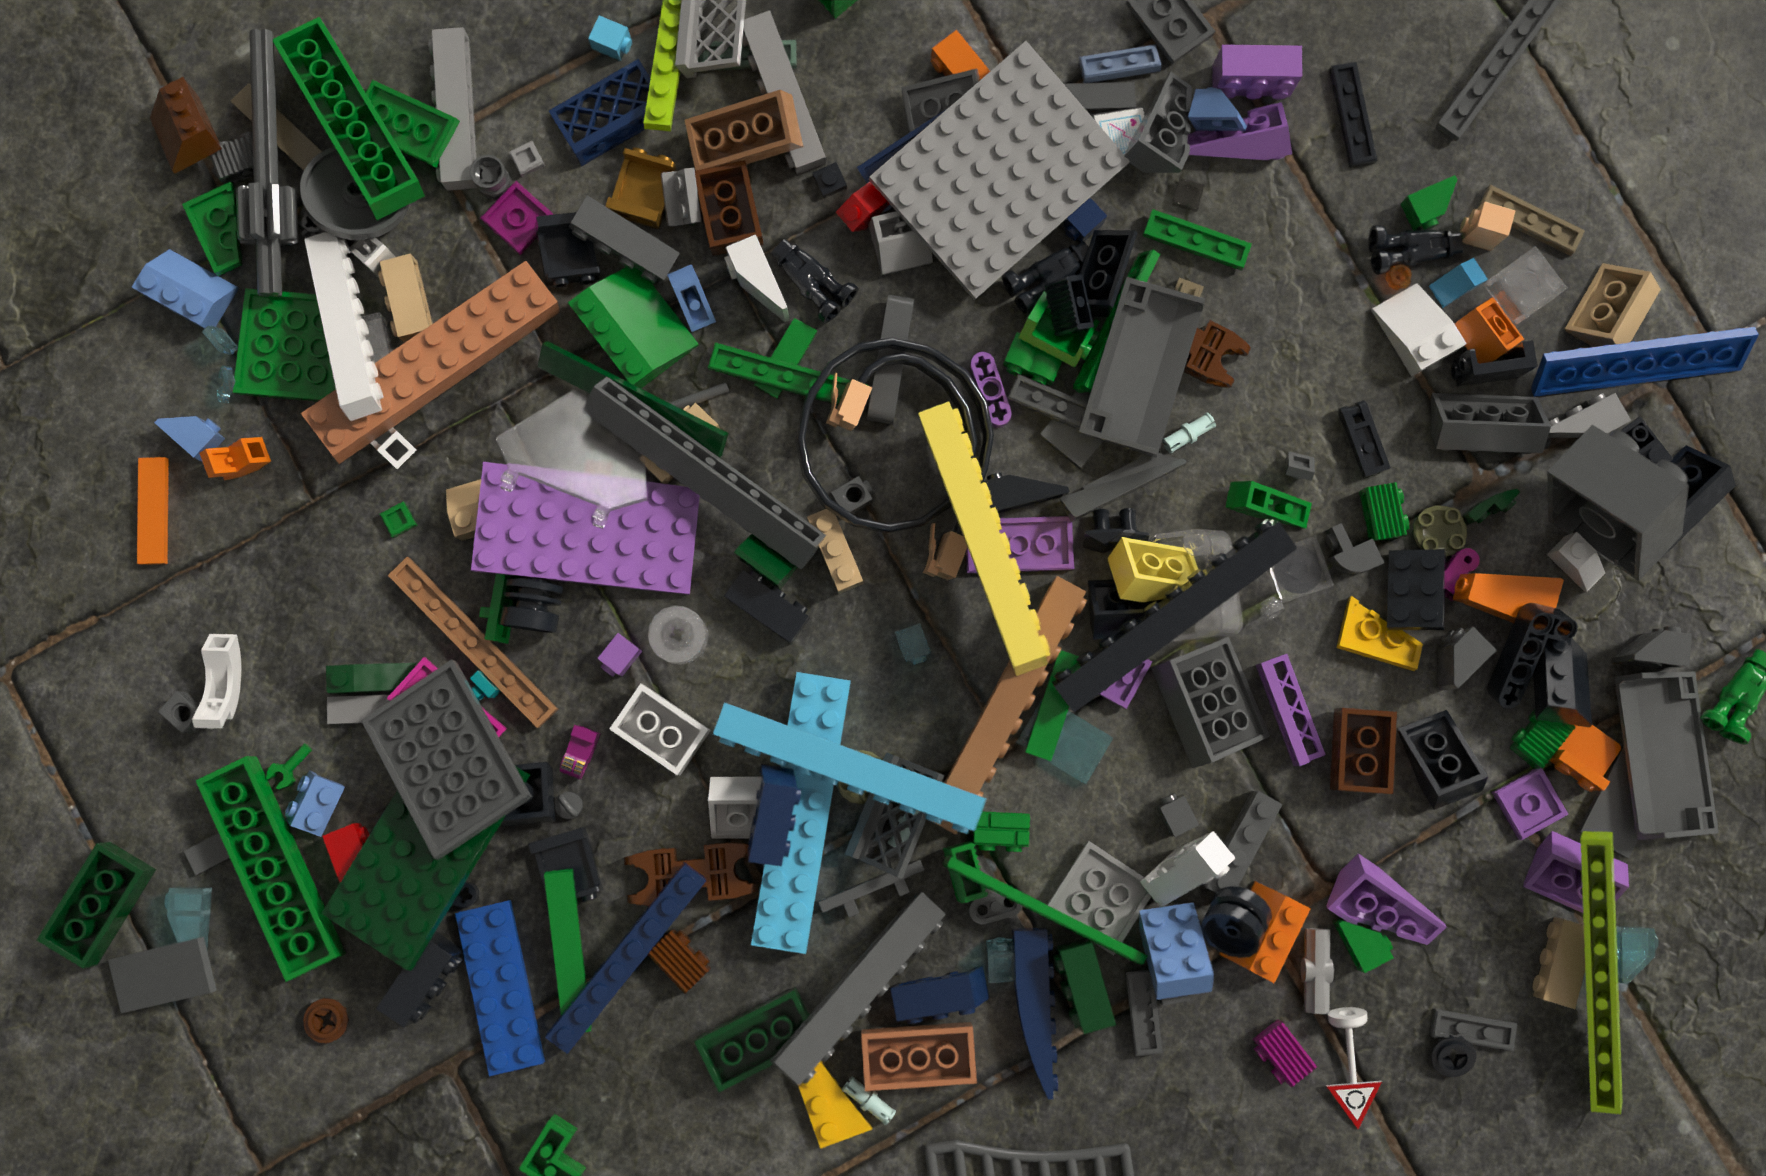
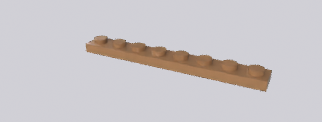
[388,557,558,728]

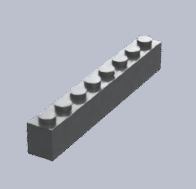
[770,892,946,1086]

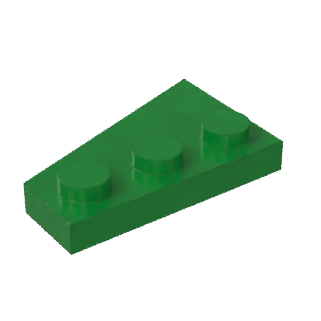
[182,182,242,276]

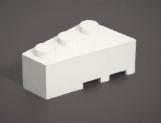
[1140,832,1235,907]

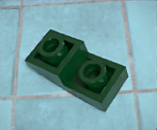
[1461,489,1520,525]

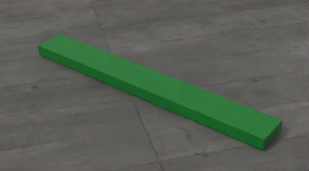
[942,856,1147,965]

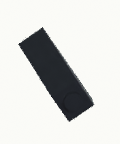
[983,472,1070,514]

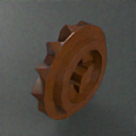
[303,997,349,1043]

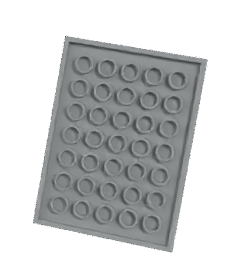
[868,41,1130,300]

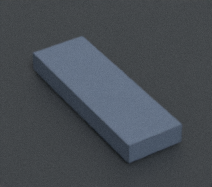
[1079,45,1161,83]

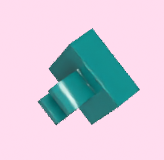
[470,671,501,701]

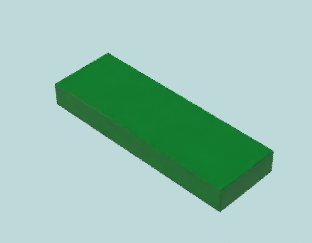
[754,318,817,400]

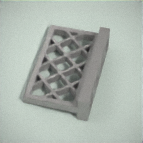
[675,0,746,78]

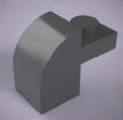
[1326,523,1384,575]

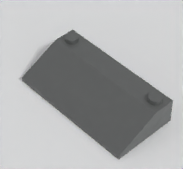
[1079,277,1205,458]
[1615,671,1719,840]

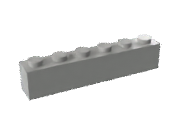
[742,10,826,175]
[429,27,478,191]

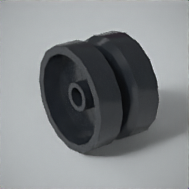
[1201,886,1272,958]

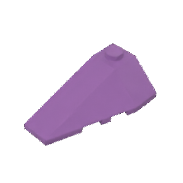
[1187,102,1292,160]
[1326,854,1446,945]

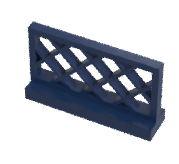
[548,59,651,166]

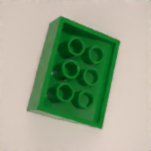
[568,267,699,388]

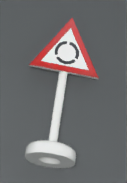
[1326,1007,1382,1129]

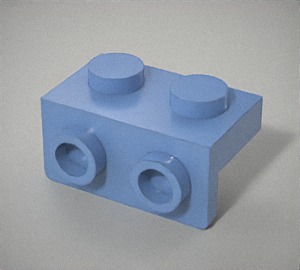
[285,770,345,837]

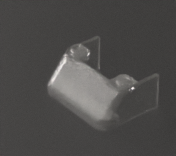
[1149,529,1243,644]

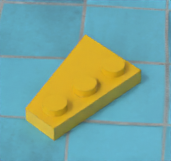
[1336,596,1423,671]
[799,1061,872,1149]

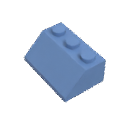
[132,249,239,333]

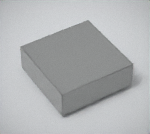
[509,141,545,177]

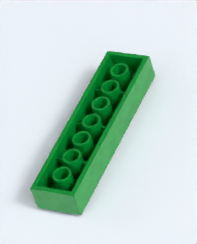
[273,17,425,220]
[195,756,346,982]

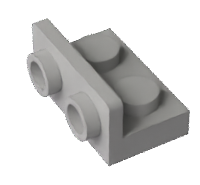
[661,168,701,226]

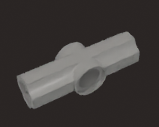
[1300,928,1334,1014]

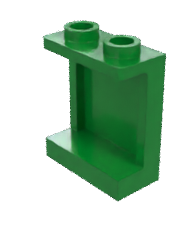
[1018,291,1100,367]

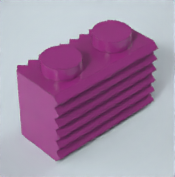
[1252,1019,1317,1087]

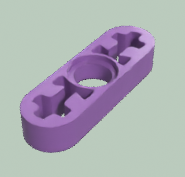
[970,352,1011,428]

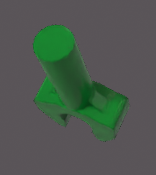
[266,743,312,789]

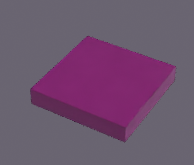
[480,181,554,255]

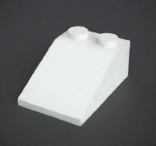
[724,235,790,322]
[1371,283,1466,377]

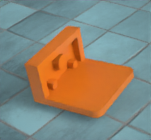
[1549,725,1621,792]

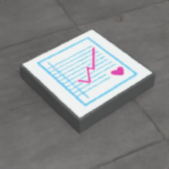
[1092,106,1145,154]

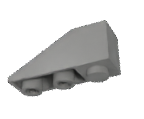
[1548,393,1631,438]

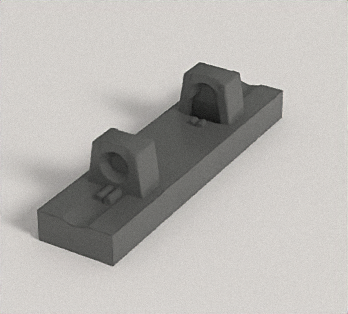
[819,859,924,918]

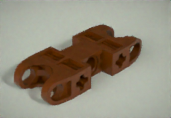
[1184,320,1251,388]
[624,842,760,906]

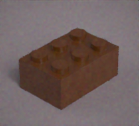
[695,160,764,256]
[1330,708,1397,794]

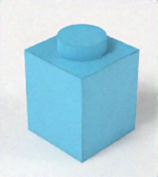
[588,16,632,61]

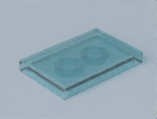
[1016,697,1113,784]

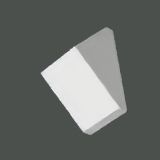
[349,238,395,277]

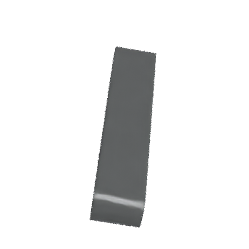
[867,295,915,425]

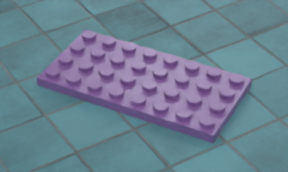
[471,462,700,595]

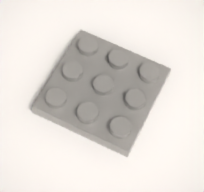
[1047,841,1151,956]

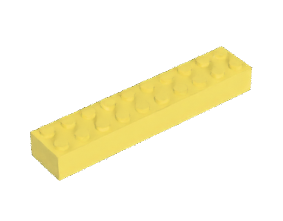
[918,402,1050,676]

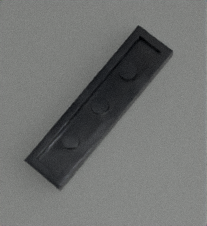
[1329,61,1378,168]

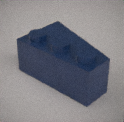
[747,764,801,867]
[891,966,990,1024]

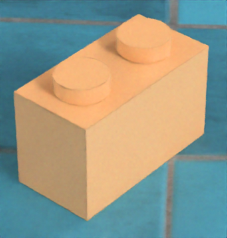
[1460,201,1515,251]

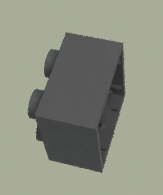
[1547,424,1688,581]

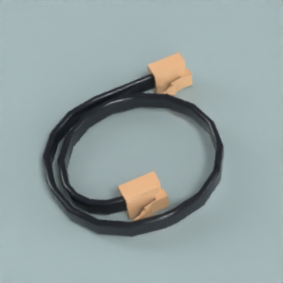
[795,337,994,580]

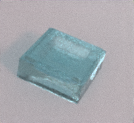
[202,325,238,355]

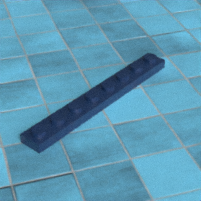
[545,862,706,1054]

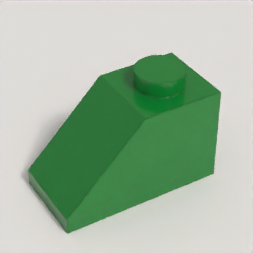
[1400,175,1458,231]
[1332,919,1394,973]

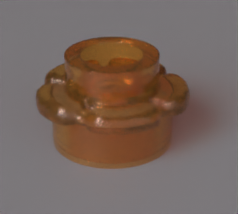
[1385,265,1411,290]

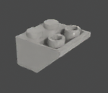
[868,212,933,275]

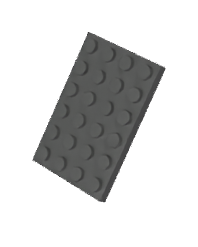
[361,660,532,860]

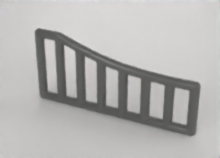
[924,1140,1134,1176]

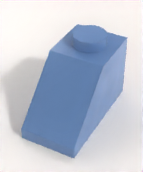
[1188,87,1247,131]
[667,264,716,332]
[154,416,225,461]

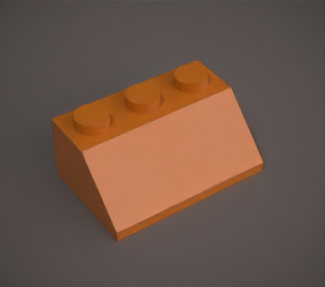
[1219,881,1310,983]

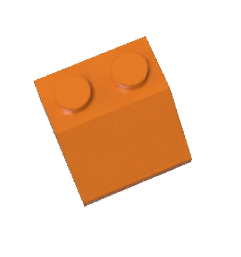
[1454,297,1524,364]

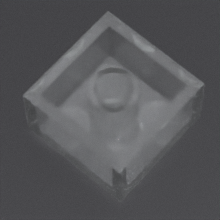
[1483,246,1568,326]

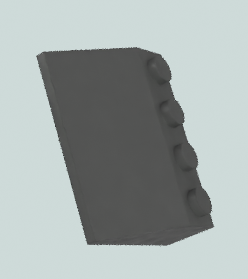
[1151,637,1270,768]

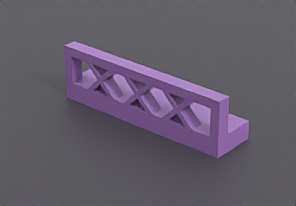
[1256,654,1325,766]

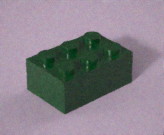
[1052,938,1116,1034]

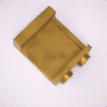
[605,147,677,229]

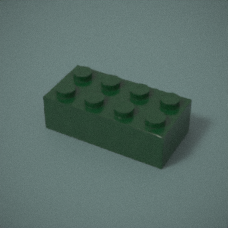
[37,842,156,969]
[694,986,809,1092]

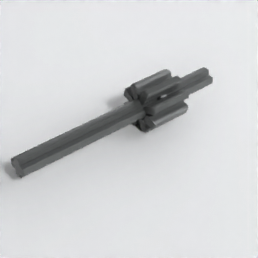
[236,29,298,297]

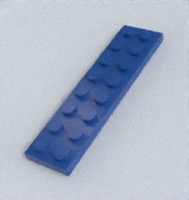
[1531,327,1759,397]

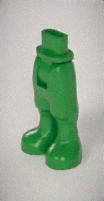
[1700,649,1766,745]

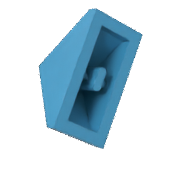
[1429,258,1488,308]

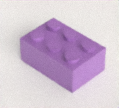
[1212,45,1302,99]

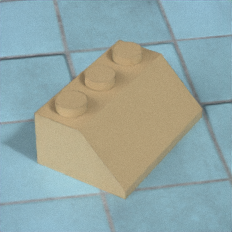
[1565,263,1661,347]
[446,479,481,541]

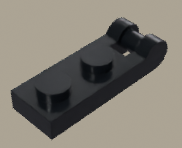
[1338,400,1391,478]

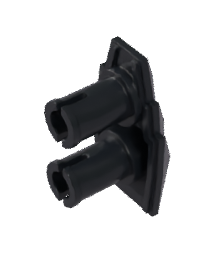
[1083,508,1149,553]

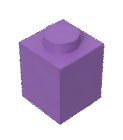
[597,633,642,677]

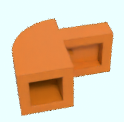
[199,437,271,480]

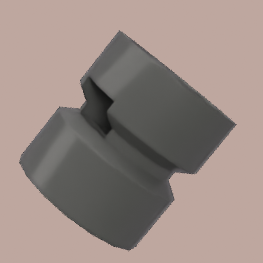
[470,154,512,200]

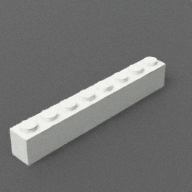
[304,232,383,421]

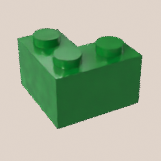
[519,1114,587,1176]

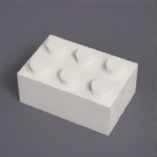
[610,684,711,775]

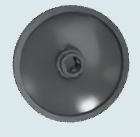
[300,147,410,240]

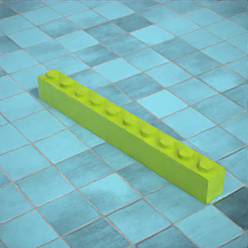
[1581,831,1623,1114]

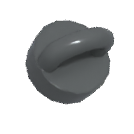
[555,792,583,819]

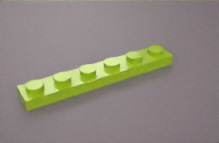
[644,0,682,132]

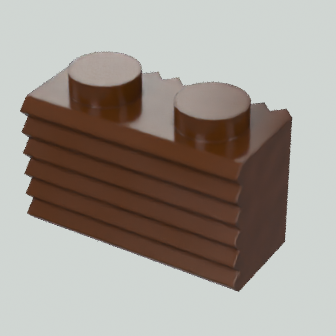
[647,929,711,994]

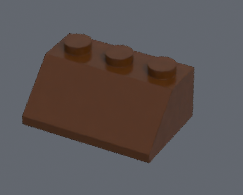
[150,77,222,174]

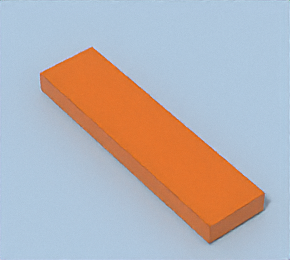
[137,457,169,565]

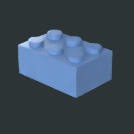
[1139,902,1214,1000]

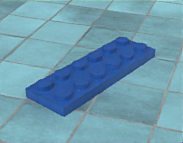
[455,900,545,1076]

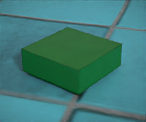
[380,501,417,538]

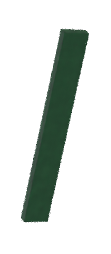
[537,341,729,458]

